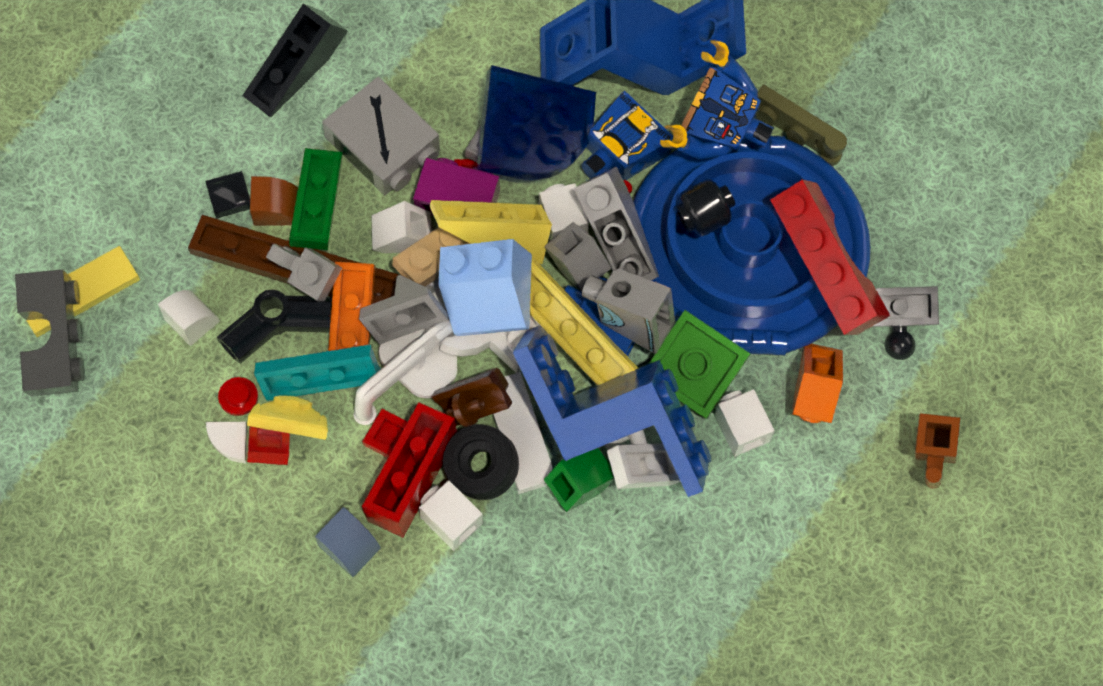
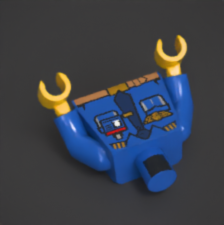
[660,40,774,160]

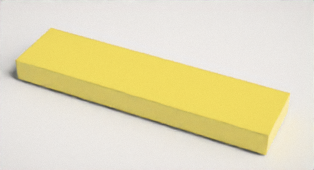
[530,257,638,385]

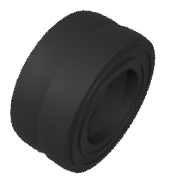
[443,424,519,500]

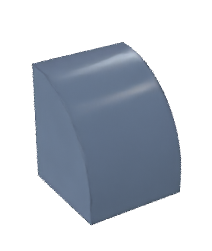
[315,507,381,577]

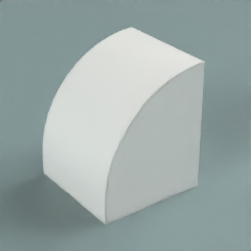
[371,201,432,253]
[158,290,220,346]

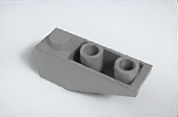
[574,166,659,280]

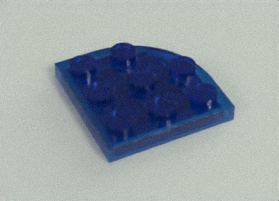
[476,65,596,180]

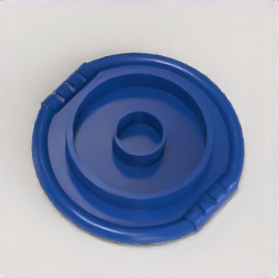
[633,135,871,356]

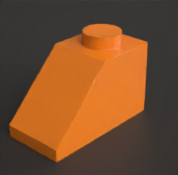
[793,343,843,423]

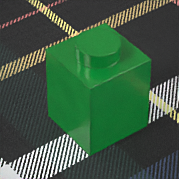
[544,448,615,512]

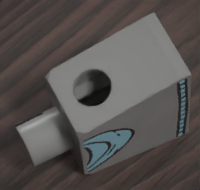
[582,268,675,354]

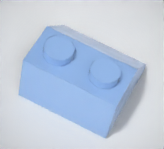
[438,239,532,336]

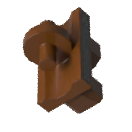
[431,368,512,427]

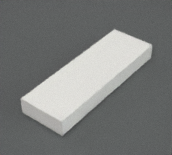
[492,372,553,494]

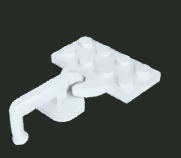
[353,278,554,425]

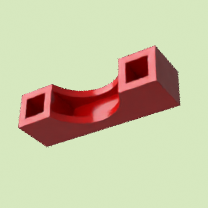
[770,179,890,335]

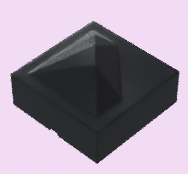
[205,171,250,219]

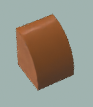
[250,176,298,226]

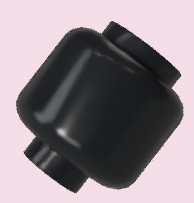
[675,179,736,236]

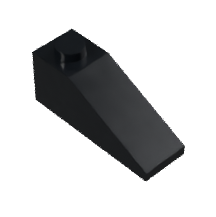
[242,4,348,117]

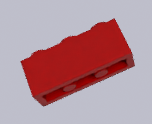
[362,402,457,538]

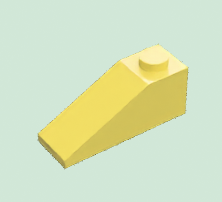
[430,200,552,264]

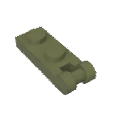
[756,84,847,166]

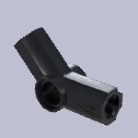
[217,289,332,364]

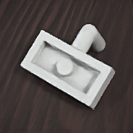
[604,430,681,489]

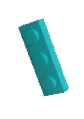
[254,344,380,401]

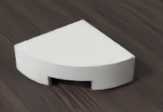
[206,421,248,463]

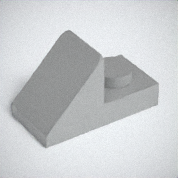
[359,275,448,345]

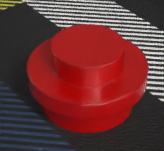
[218,377,258,416]

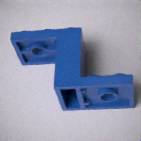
[540,0,747,95]
[513,325,711,497]

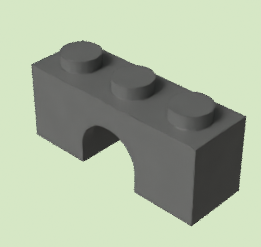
[15,269,84,397]

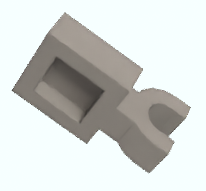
[266,244,342,302]

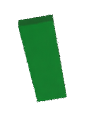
[289,148,343,250]

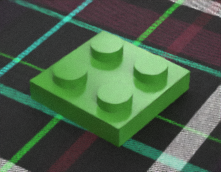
[649,310,751,419]

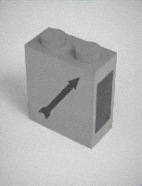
[322,76,440,196]

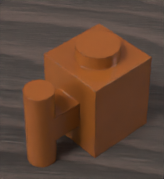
[915,413,960,489]

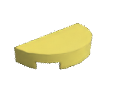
[247,395,328,440]

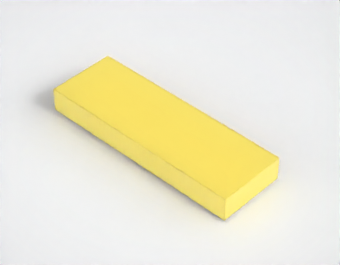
[16,246,140,337]

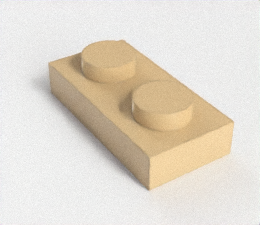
[392,227,470,287]

